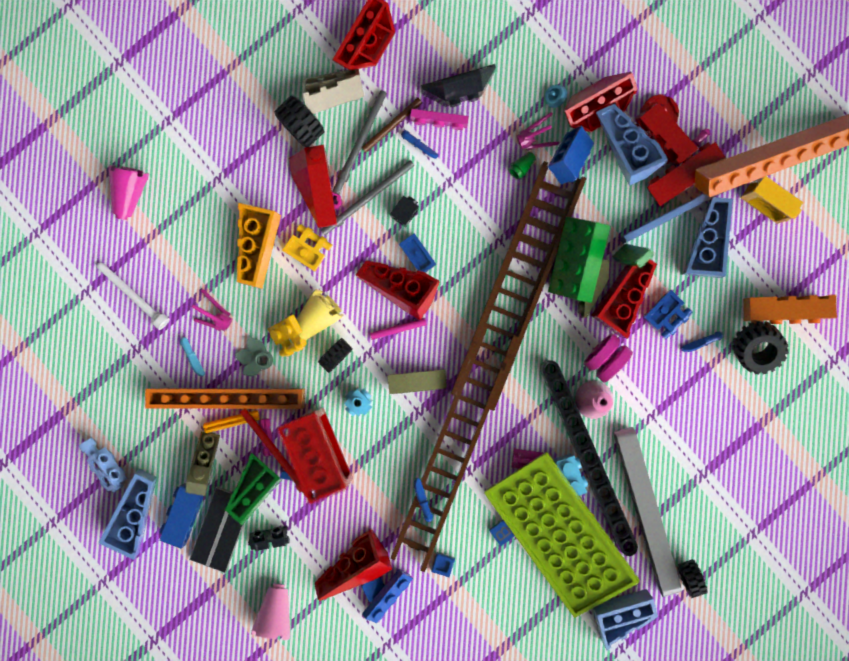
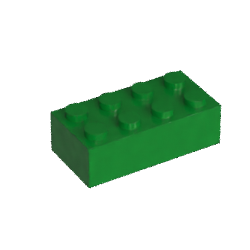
[548,217,611,303]

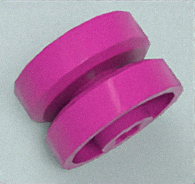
[583,333,633,383]

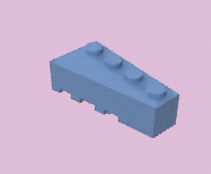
[682,197,733,278]

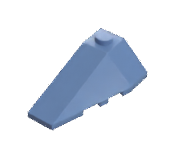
[596,104,667,186]

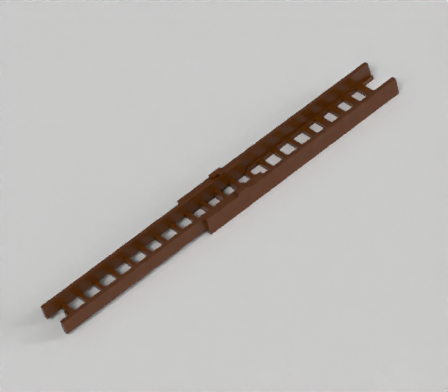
[390,161,587,572]

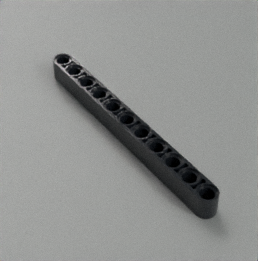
[540,360,638,556]

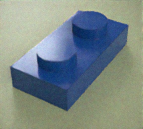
[399,233,436,273]

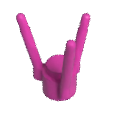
[516,112,559,151]
[191,289,233,332]

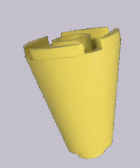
[296,289,343,340]

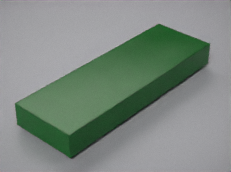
[612,243,654,268]

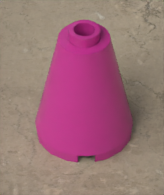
[109,165,149,220]

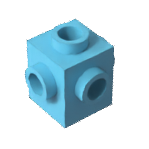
[344,388,373,417]

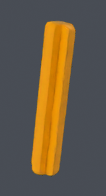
[203,410,260,433]

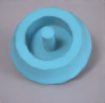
[545,85,567,108]

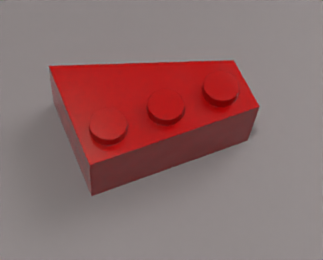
[634,103,699,164]

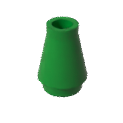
[508,152,536,180]

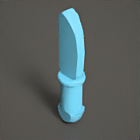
[180,337,205,377]

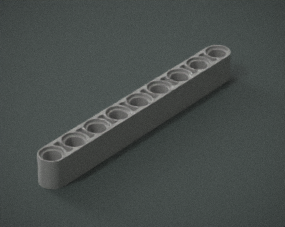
[613,427,682,597]

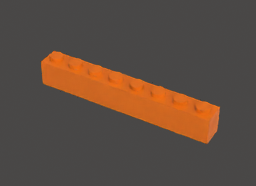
[145,388,305,409]

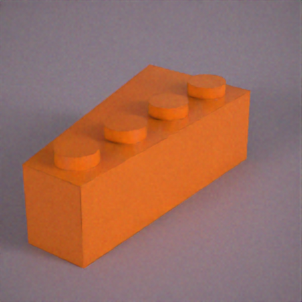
[743,295,837,324]

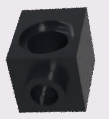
[390,196,419,228]

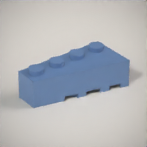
[98,469,157,560]

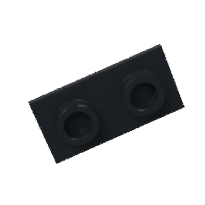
[248,526,290,551]

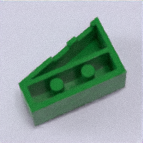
[225,452,282,525]

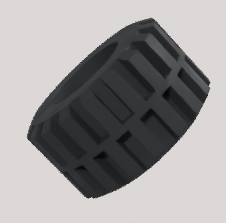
[274,95,325,147]
[732,321,789,375]

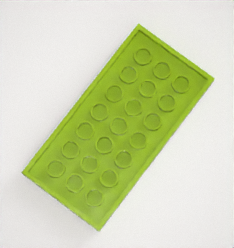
[484,451,640,618]

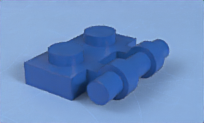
[643,290,693,340]

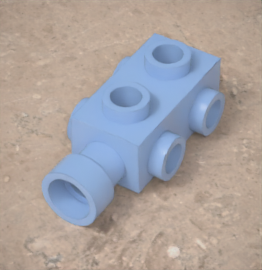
[79,438,127,493]

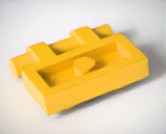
[282,224,333,272]
[267,314,307,357]

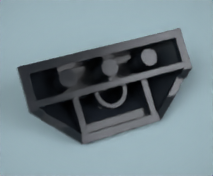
[421,64,496,107]

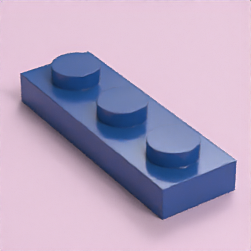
[362,569,413,623]

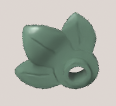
[235,338,273,376]

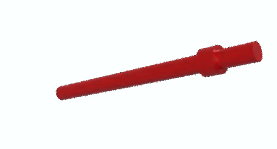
[240,409,313,497]

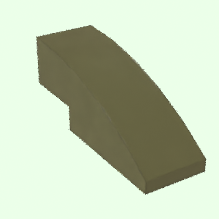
[388,369,447,394]

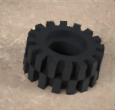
[318,338,353,373]
[678,559,708,598]

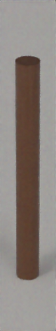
[361,97,422,153]

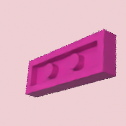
[411,109,469,130]

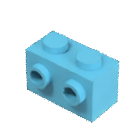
[553,453,588,495]

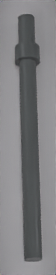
[332,90,387,195]
[320,160,415,235]

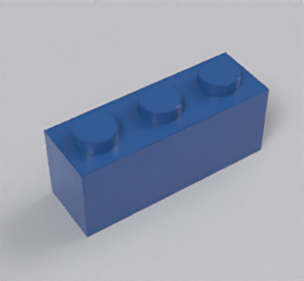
[548,126,594,184]
[159,483,204,549]

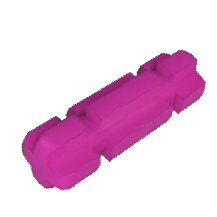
[259,418,273,456]

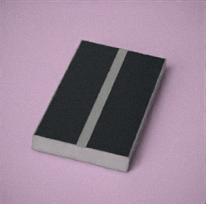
[189,486,244,573]

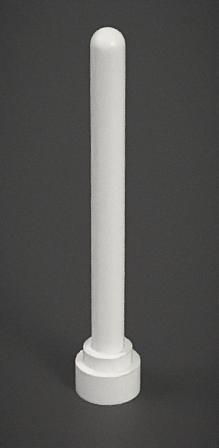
[97,262,170,330]

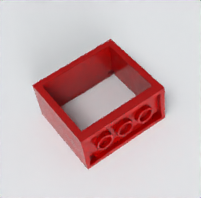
[277,407,353,504]

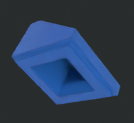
[361,576,385,603]

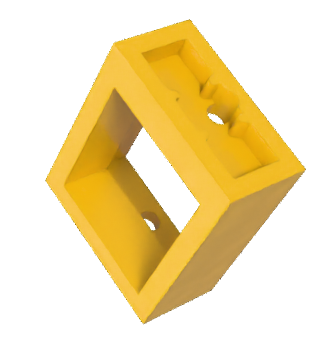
[740,176,804,224]

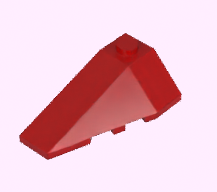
[355,260,440,320]
[314,529,392,601]

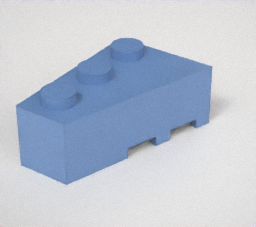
[592,589,658,651]

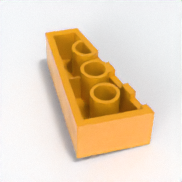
[237,203,281,289]

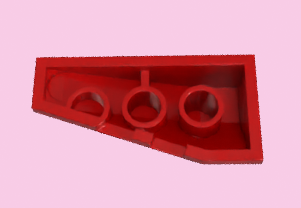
[289,145,337,228]

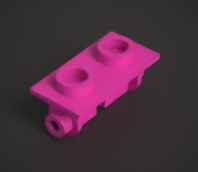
[511,449,552,469]

